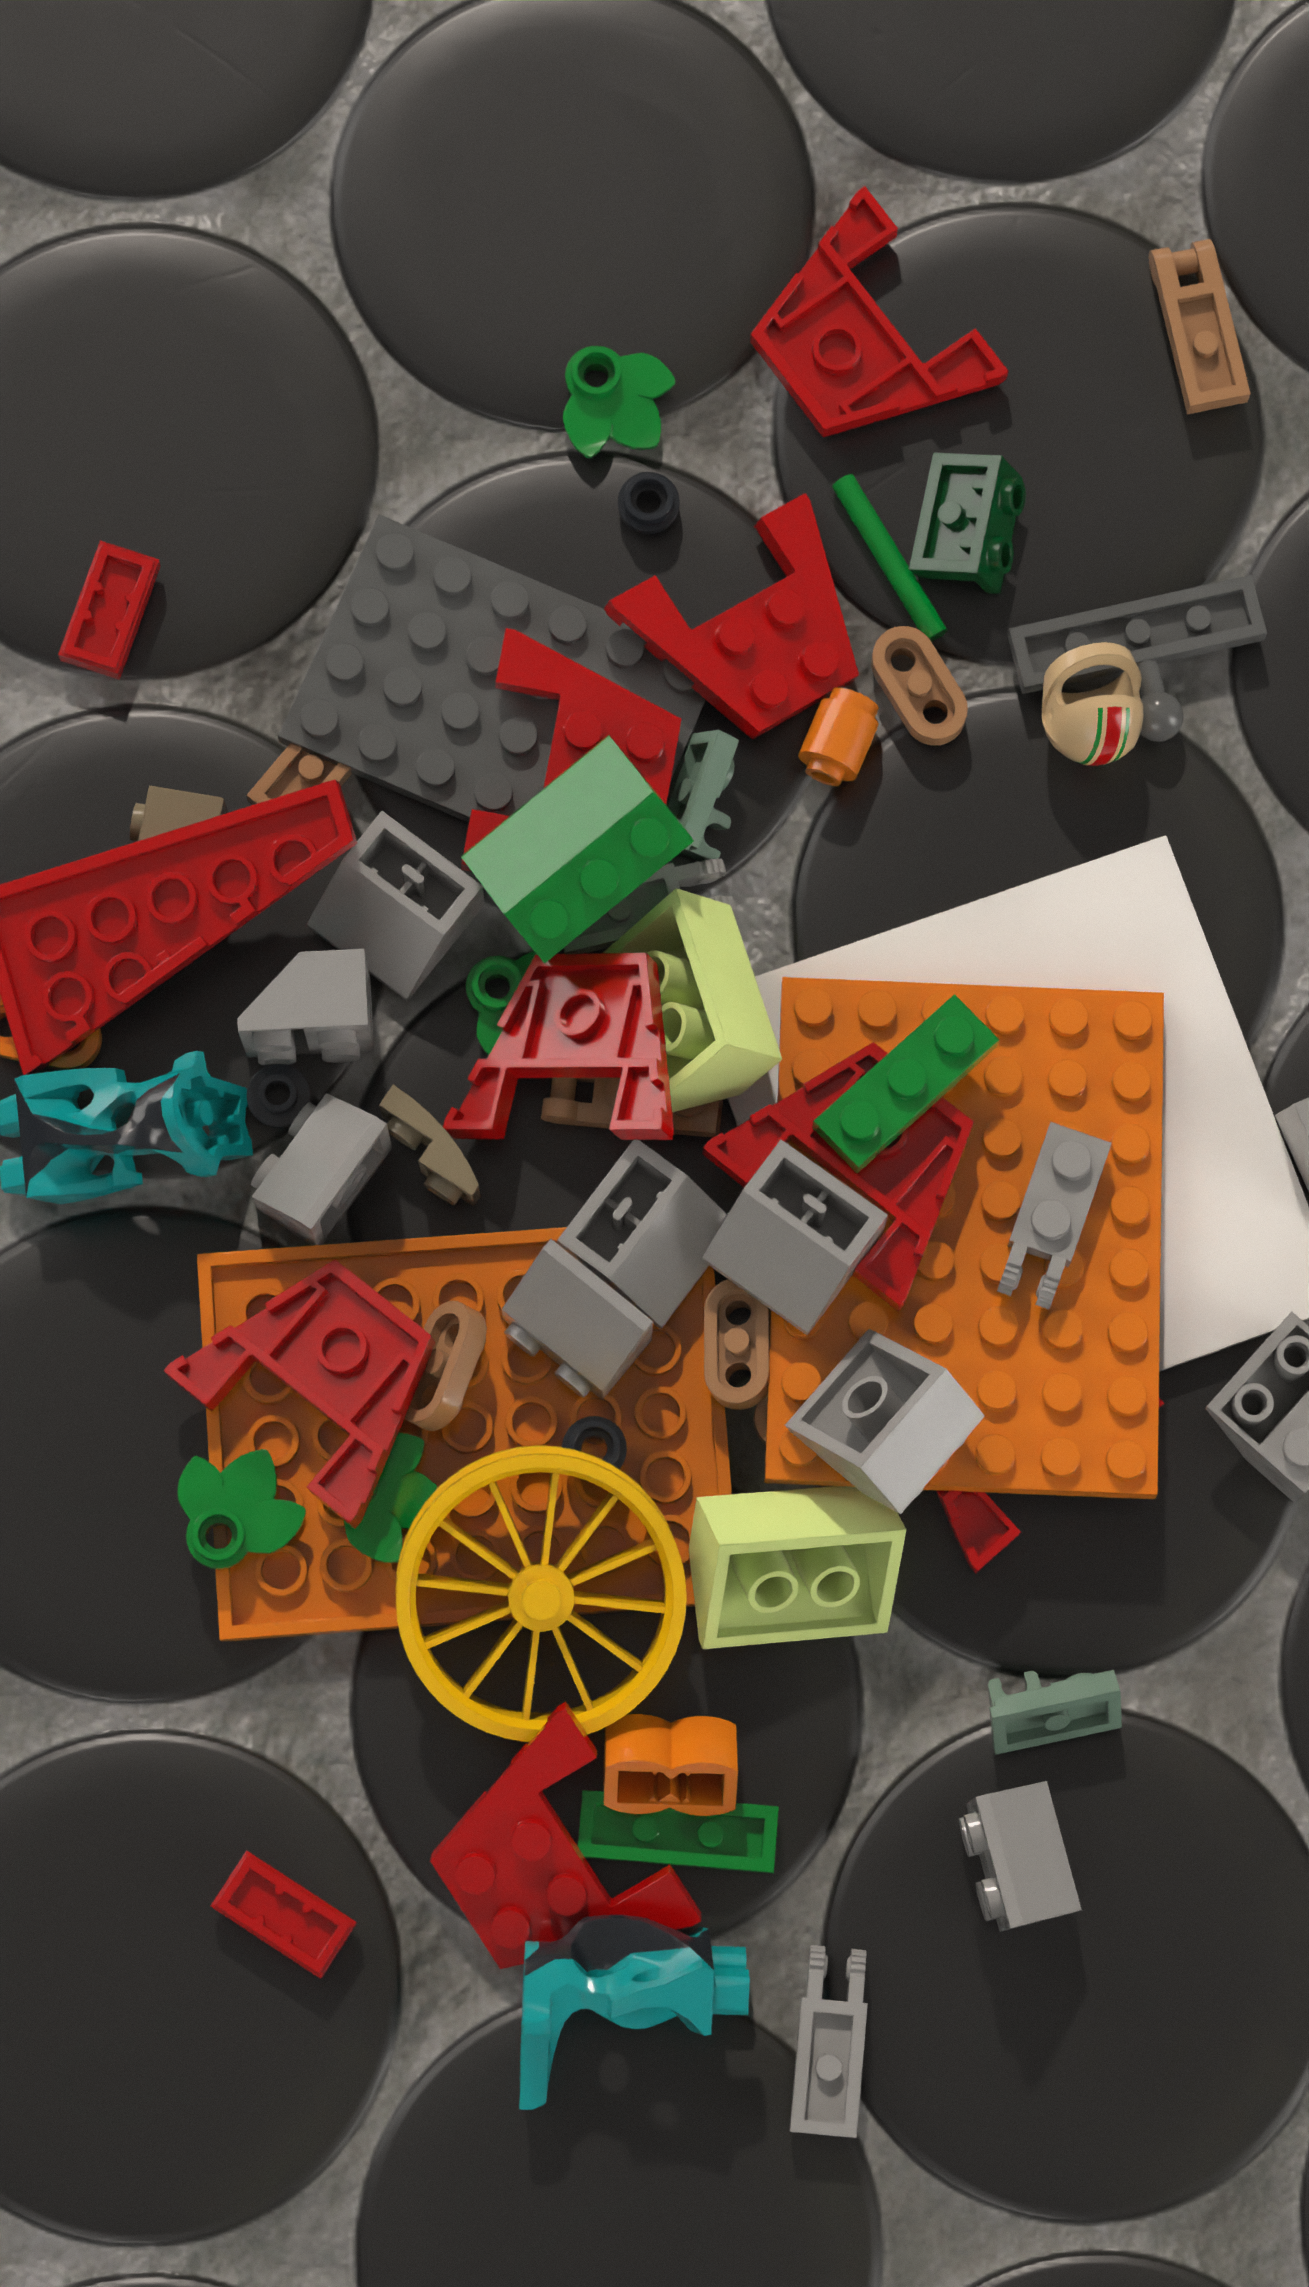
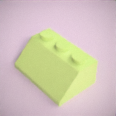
[603,888,782,1112]
[689,1486,906,1649]

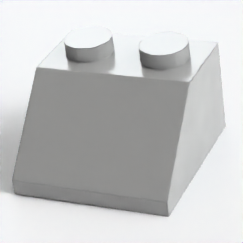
[251,1093,392,1246]
[502,1239,653,1400]
[785,1329,985,1515]

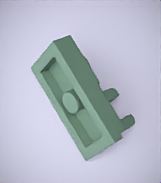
[666,730,739,862]
[988,1670,1122,1755]

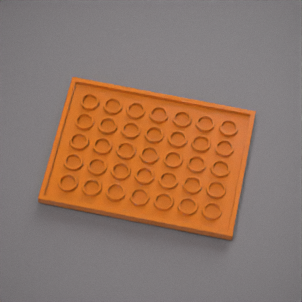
[764,977,1164,1499]
[197,1227,732,1642]

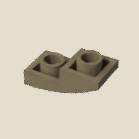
[379,1085,481,1207]

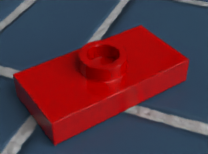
[58,540,161,680]
[210,1850,357,1979]

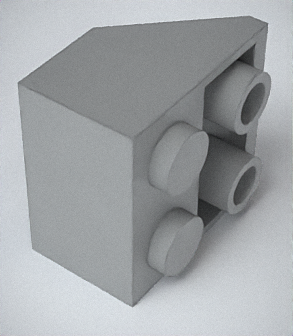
[307,811,485,1002]
[237,949,374,1066]
[557,1140,727,1329]
[702,1140,888,1336]
[1205,1311,1309,1502]
[959,1781,1081,1932]

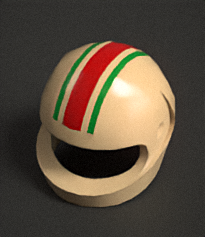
[1042,642,1143,766]

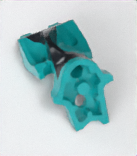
[0,1051,253,1204]
[519,1915,750,2110]

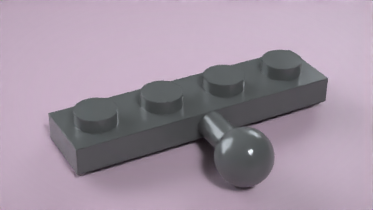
[1007,575,1267,742]

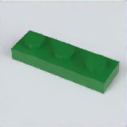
[812,994,999,1173]
[578,1790,779,1874]

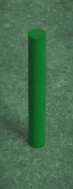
[832,474,947,642]

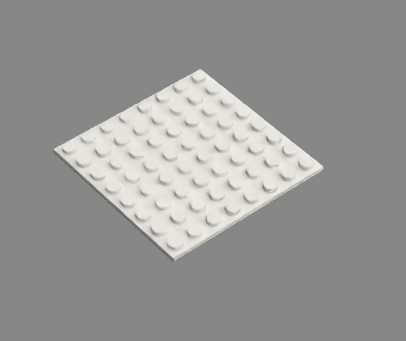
[727,835,1309,1372]

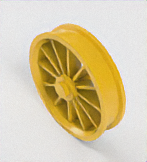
[396,1445,687,1742]

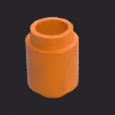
[798,688,879,786]

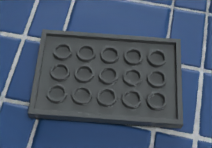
[278,514,707,823]

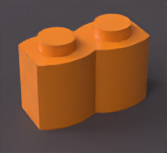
[604,1714,738,1816]

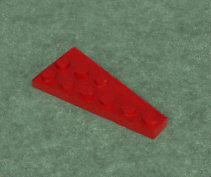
[0,779,357,1075]

